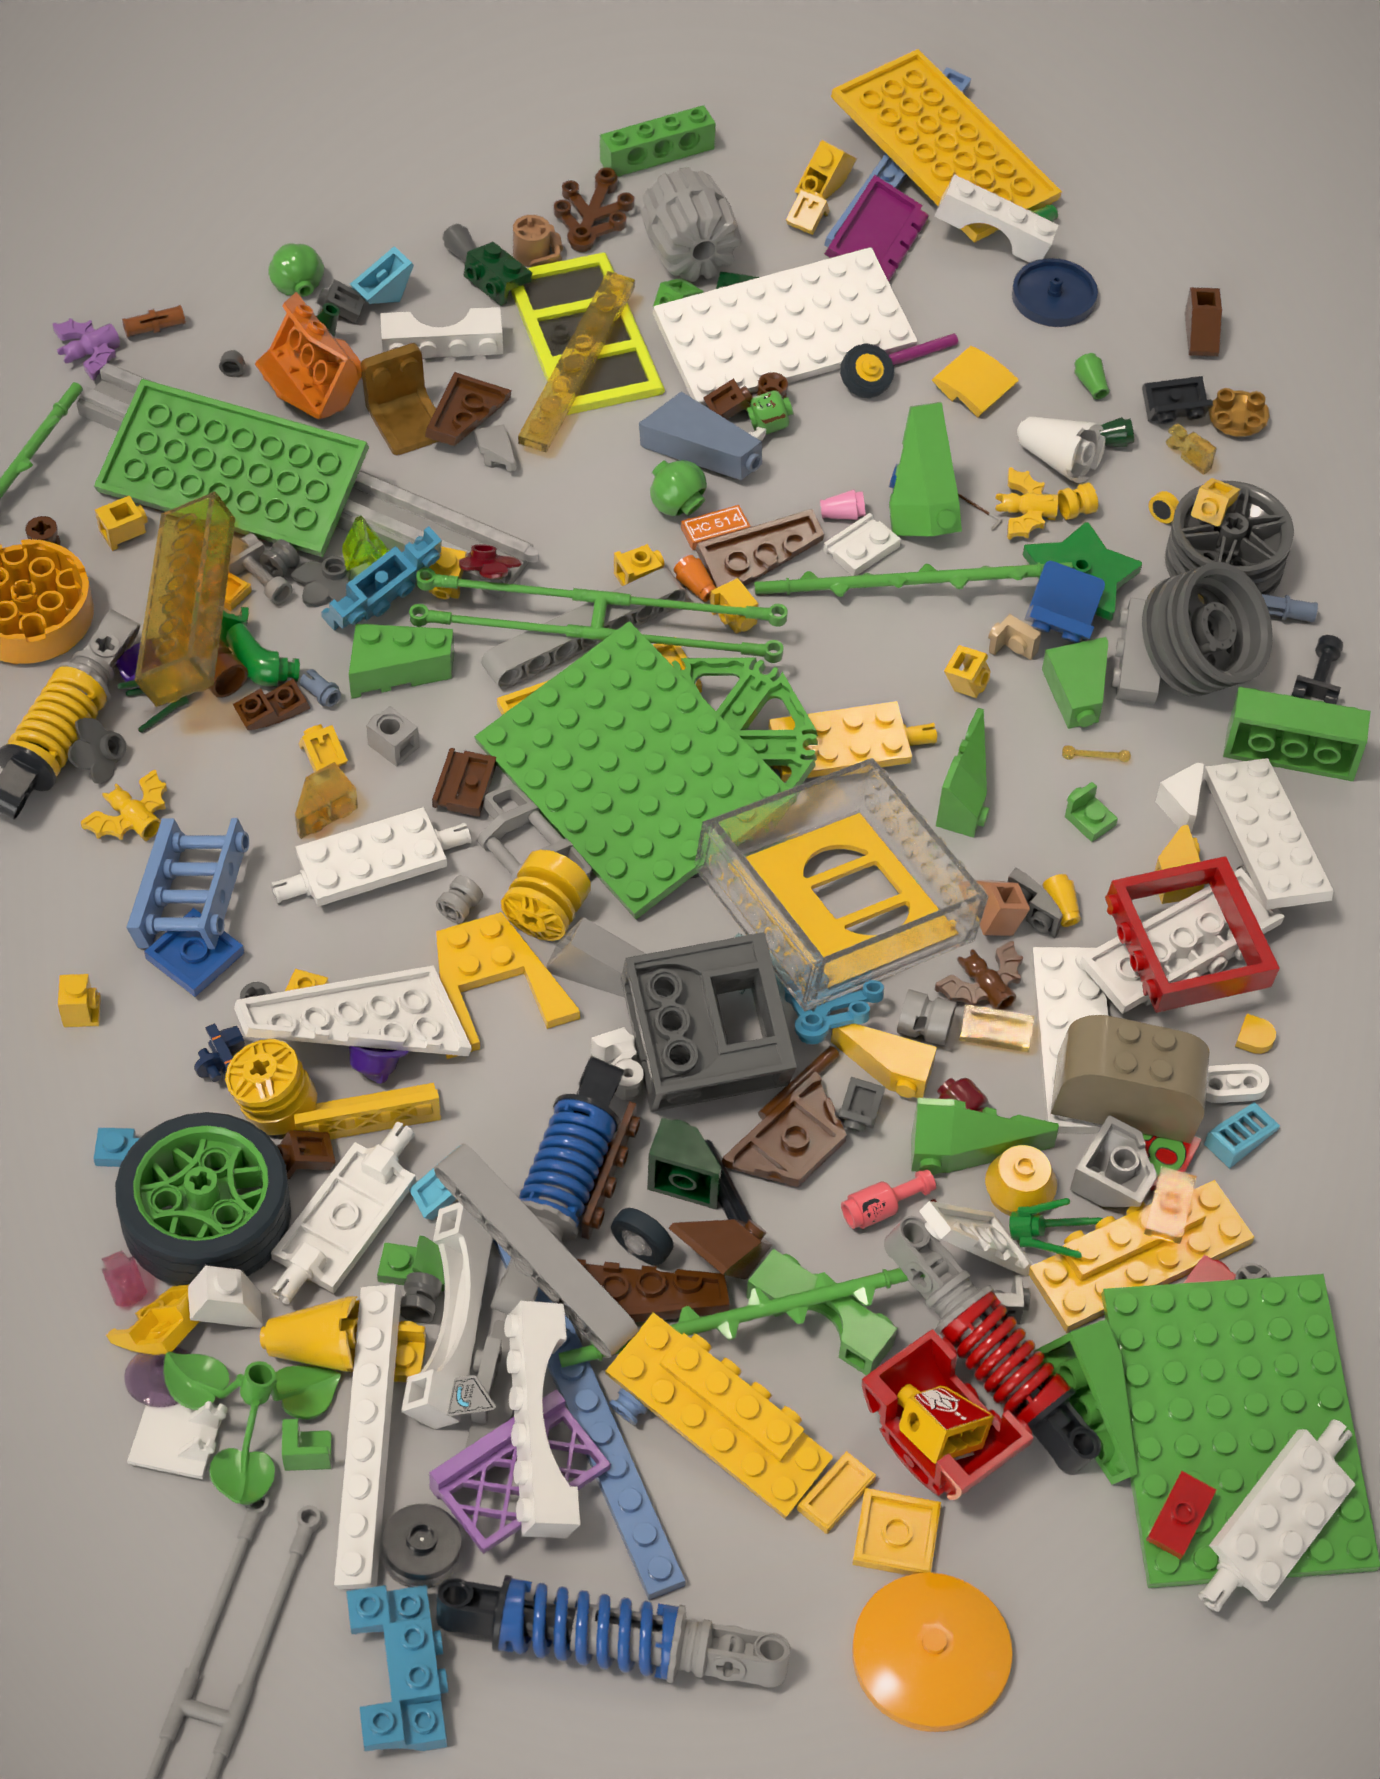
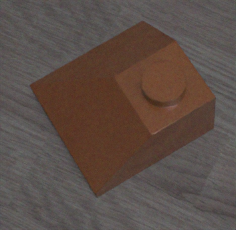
[668,1219,772,1280]

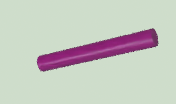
[889,333,958,365]

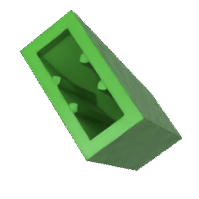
[1042,637,1108,729]

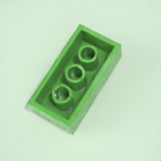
[1223,687,1371,782]

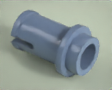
[300,669,341,707]

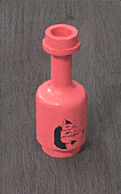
[841,1170,936,1229]

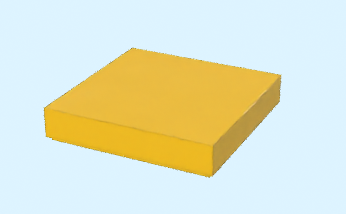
[852,1488,941,1575]

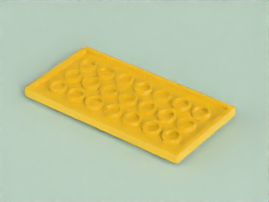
[831,49,1062,243]

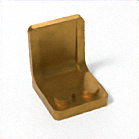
[361,343,439,455]

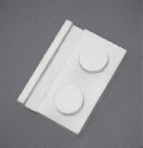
[823,513,901,576]

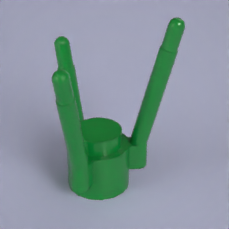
[1009,1198,1102,1258]

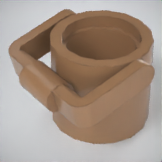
[513,215,563,267]

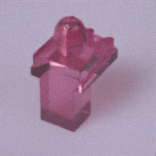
[101,1250,147,1307]

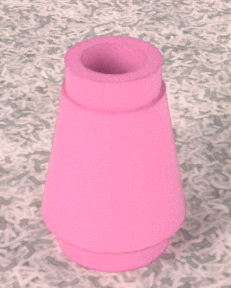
[820,489,866,520]

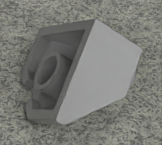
[1070,1115,1157,1207]

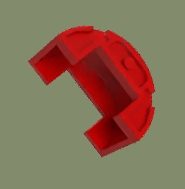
[862,1329,1034,1500]

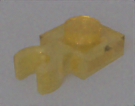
[1165,423,1217,475]

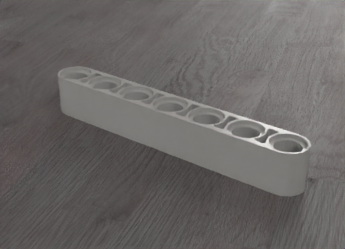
[481,568,687,689]
[434,1143,638,1358]

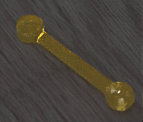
[1062,745,1131,762]

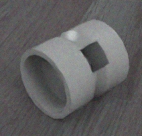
[897,989,957,1046]

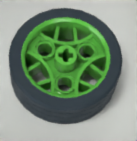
[115,1112,291,1286]

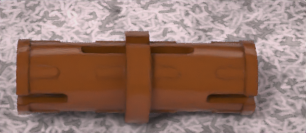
[122,305,186,338]

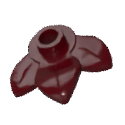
[459,544,522,579]

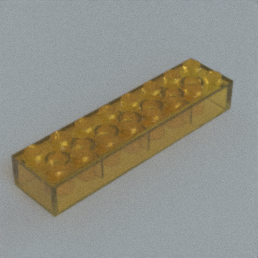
[135,491,235,707]

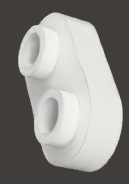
[1206,1064,1269,1103]

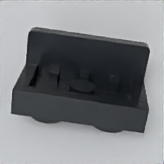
[1142,376,1213,424]

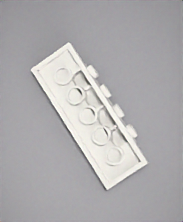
[1080,868,1285,1014]

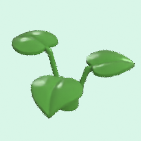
[163,1351,341,1505]

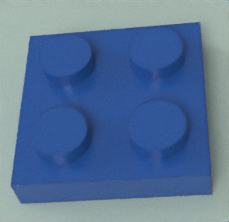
[144,908,244,997]

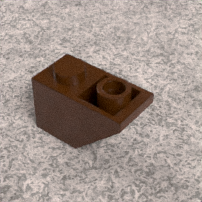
[1184,287,1222,356]

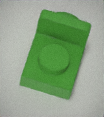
[653,278,704,307]
[1065,782,1118,842]

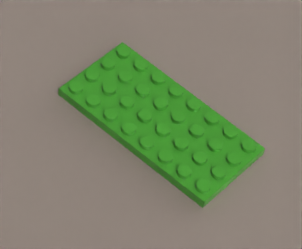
[94,378,369,557]

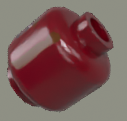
[937,1078,988,1112]

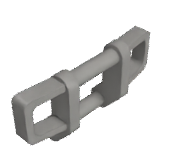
[477,784,592,881]

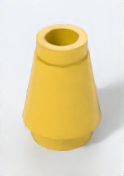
[1042,874,1081,927]

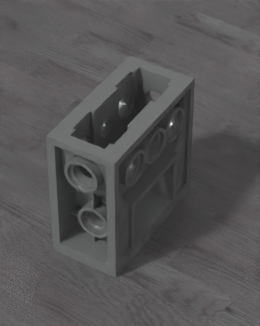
[620,932,797,1112]

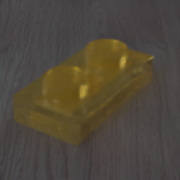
[959,1004,1034,1053]

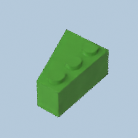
[349,624,455,699]

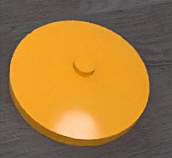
[852,1573,1012,1732]

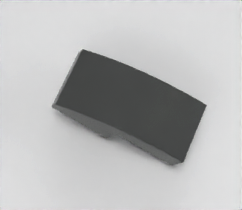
[1007,867,1063,938]

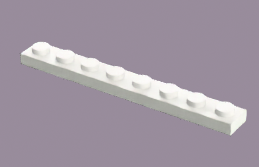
[334,1284,402,1590]

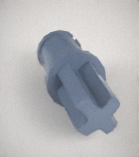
[1262,594,1318,622]

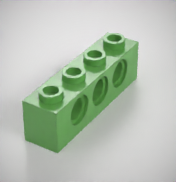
[600,105,716,177]

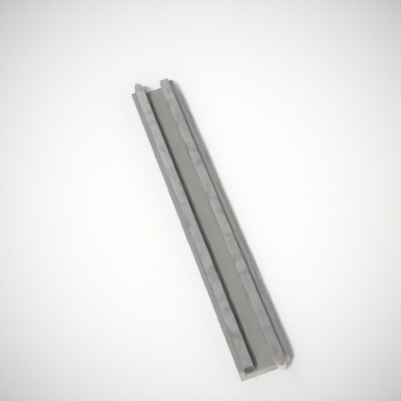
[76,363,538,598]

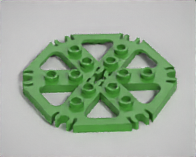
[672,657,818,840]

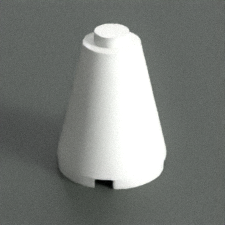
[1017,416,1105,483]

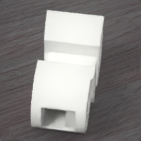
[591,1027,644,1100]

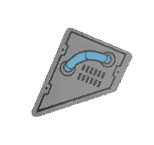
[447,1375,496,1416]

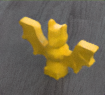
[995,467,1058,540]
[81,770,167,842]

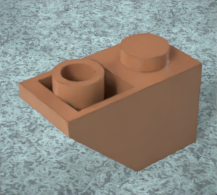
[961,879,1030,936]

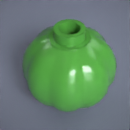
[268,243,325,297]
[650,460,707,516]

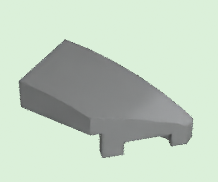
[474,425,516,471]

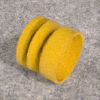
[501,849,591,941]
[225,1039,317,1135]

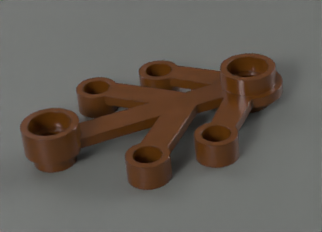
[554,167,635,252]

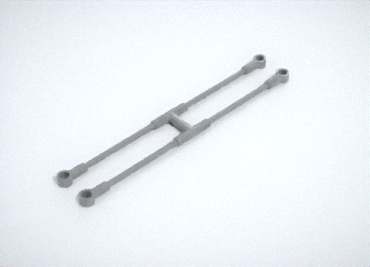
[146,1495,322,1779]

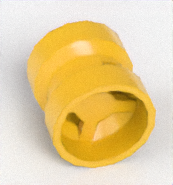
[1057,482,1098,520]

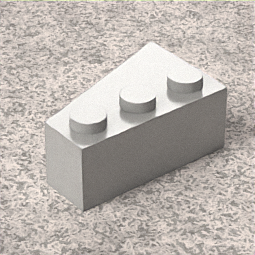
[1111,598,1160,704]

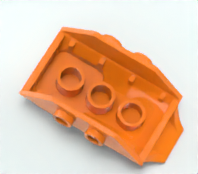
[255,292,362,419]

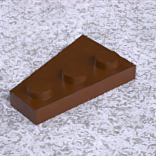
[425,372,512,446]

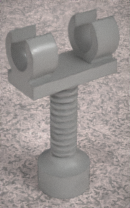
[215,533,292,605]

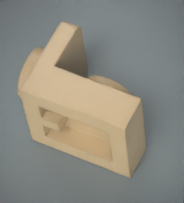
[988,614,1042,660]

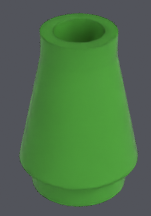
[1074,353,1110,400]

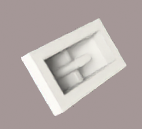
[1155,762,1204,832]

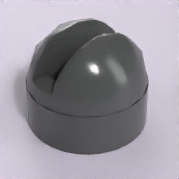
[219,350,245,377]

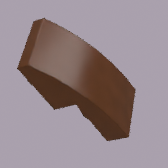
[232,679,310,731]

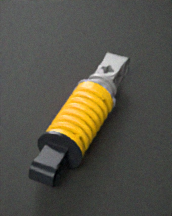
[0,609,141,820]

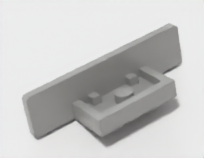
[465,1320,514,1448]

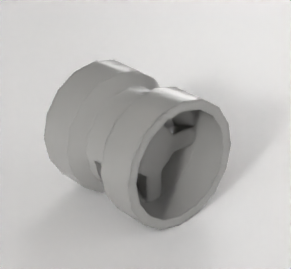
[436,875,483,924]

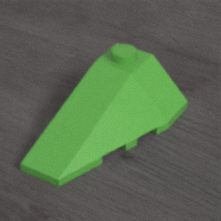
[889,402,962,536]
[936,708,990,838]
[911,1098,1059,1175]
[1033,1319,1137,1485]

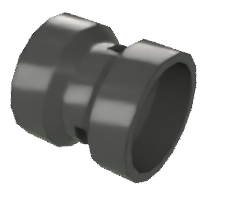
[399,1272,442,1323]

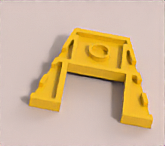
[436,912,580,1059]

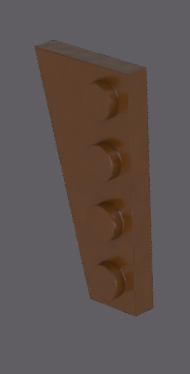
[576,1259,730,1323]

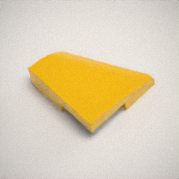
[106,1285,200,1355]

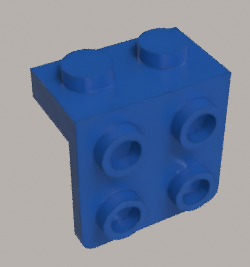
[1024,561,1105,643]

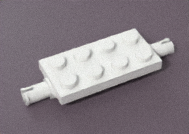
[271,807,471,907]
[270,1122,416,1304]
[1198,1420,1355,1612]

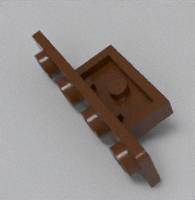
[582,1101,641,1240]

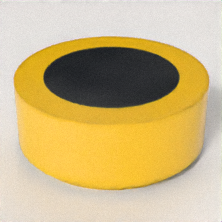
[1148,491,1179,524]

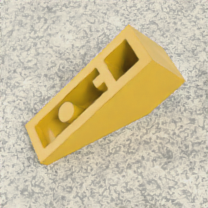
[831,1023,937,1098]

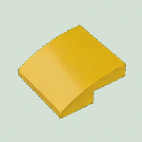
[932,346,1019,418]

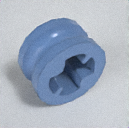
[609,1388,647,1425]

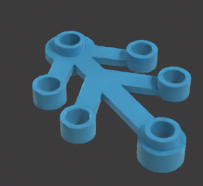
[784,962,884,1044]

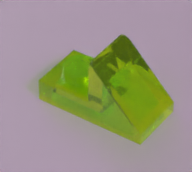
[342,515,390,570]

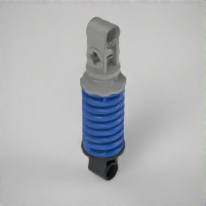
[490,1055,624,1315]

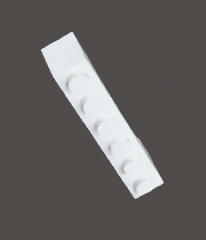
[401,1202,493,1430]
[504,1301,580,1538]

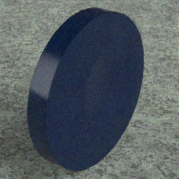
[1012,258,1098,327]

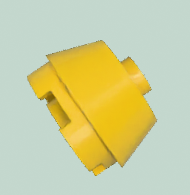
[985,1145,1057,1216]

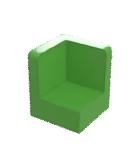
[282,1419,332,1471]

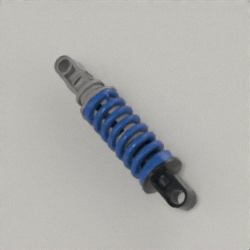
[436,1575,791,1687]

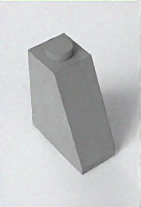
[546,917,646,997]

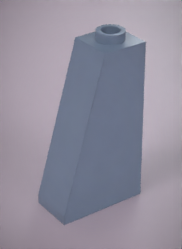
[639,392,762,480]

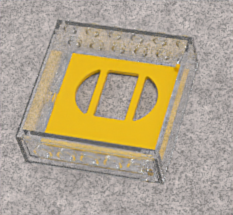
[694,758,989,1012]

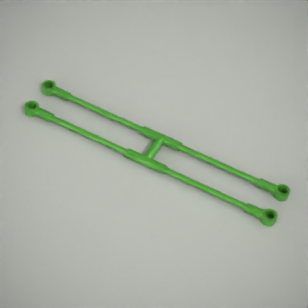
[409,568,788,663]

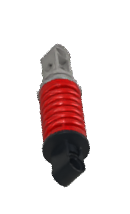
[884,1216,1101,1473]

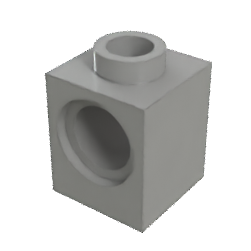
[366,706,419,766]

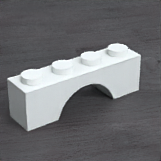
[934,174,1059,263]
[380,307,503,358]

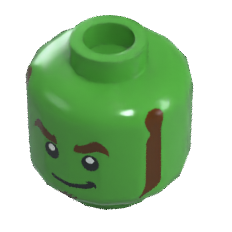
[747,390,794,435]

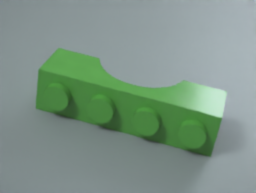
[746,1249,897,1375]

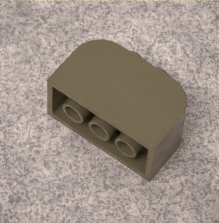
[1050,1015,1210,1143]

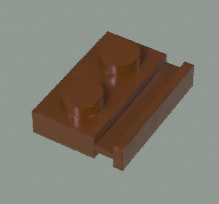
[432,748,497,817]

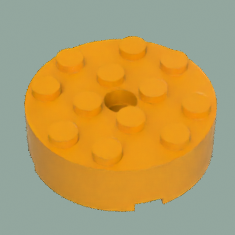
[0,539,94,664]

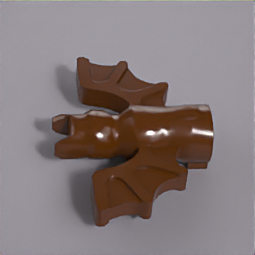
[934,941,1023,1014]

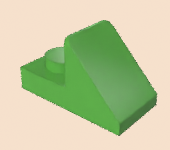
[377,1235,445,1292]

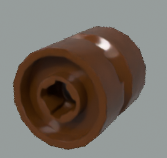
[187,636,248,698]

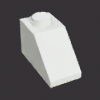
[188,1266,263,1328]

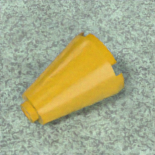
[260,1296,360,1373]

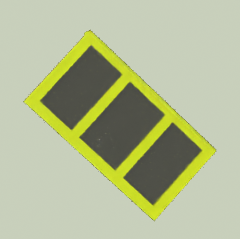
[510,252,665,416]

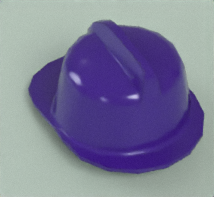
[349,1046,408,1084]

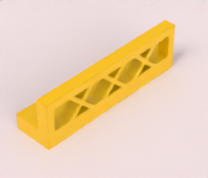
[294,1083,441,1140]

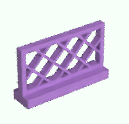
[429,1389,611,1554]

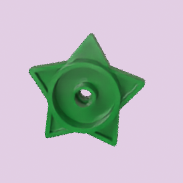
[1022,522,1142,621]

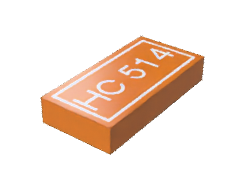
[681,505,751,550]

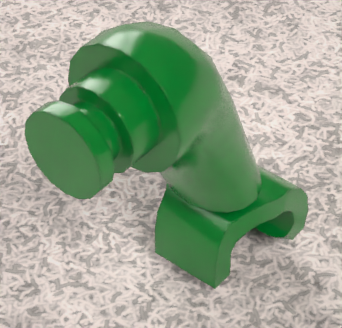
[209,600,300,687]

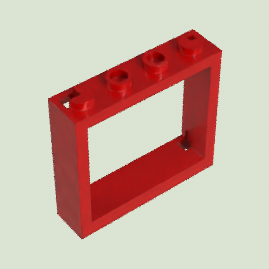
[1105,856,1280,1013]

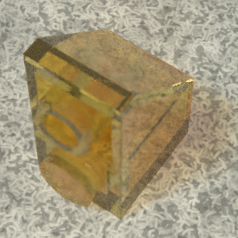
[295,762,358,839]

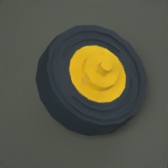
[840,343,894,398]

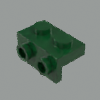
[463,242,532,306]

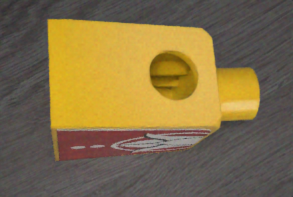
[897,1384,994,1464]

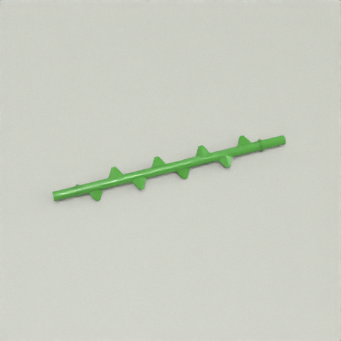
[0,382,83,499]
[755,562,1073,597]
[558,1268,925,1368]

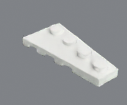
[919,1201,1034,1277]

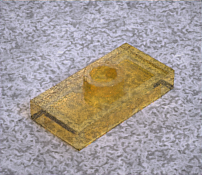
[1144,1166,1197,1244]

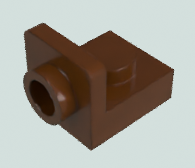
[703,378,754,420]
[277,1130,336,1179]

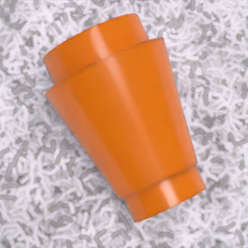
[674,555,716,602]

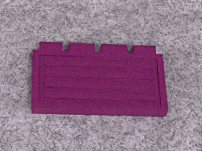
[824,174,929,282]

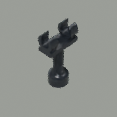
[1291,635,1343,705]

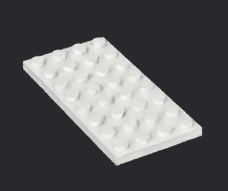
[653,247,917,406]

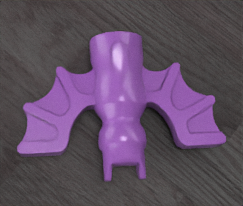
[52,318,120,380]

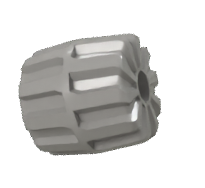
[641,167,741,282]

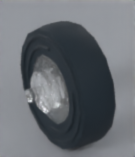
[610,1207,674,1265]

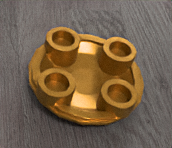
[1209,388,1270,437]

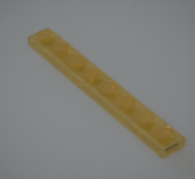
[518,271,635,453]

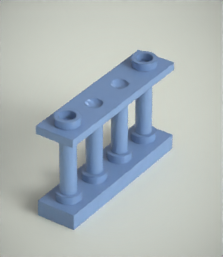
[126,818,249,949]

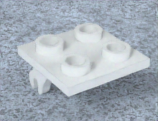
[127,1392,228,1480]

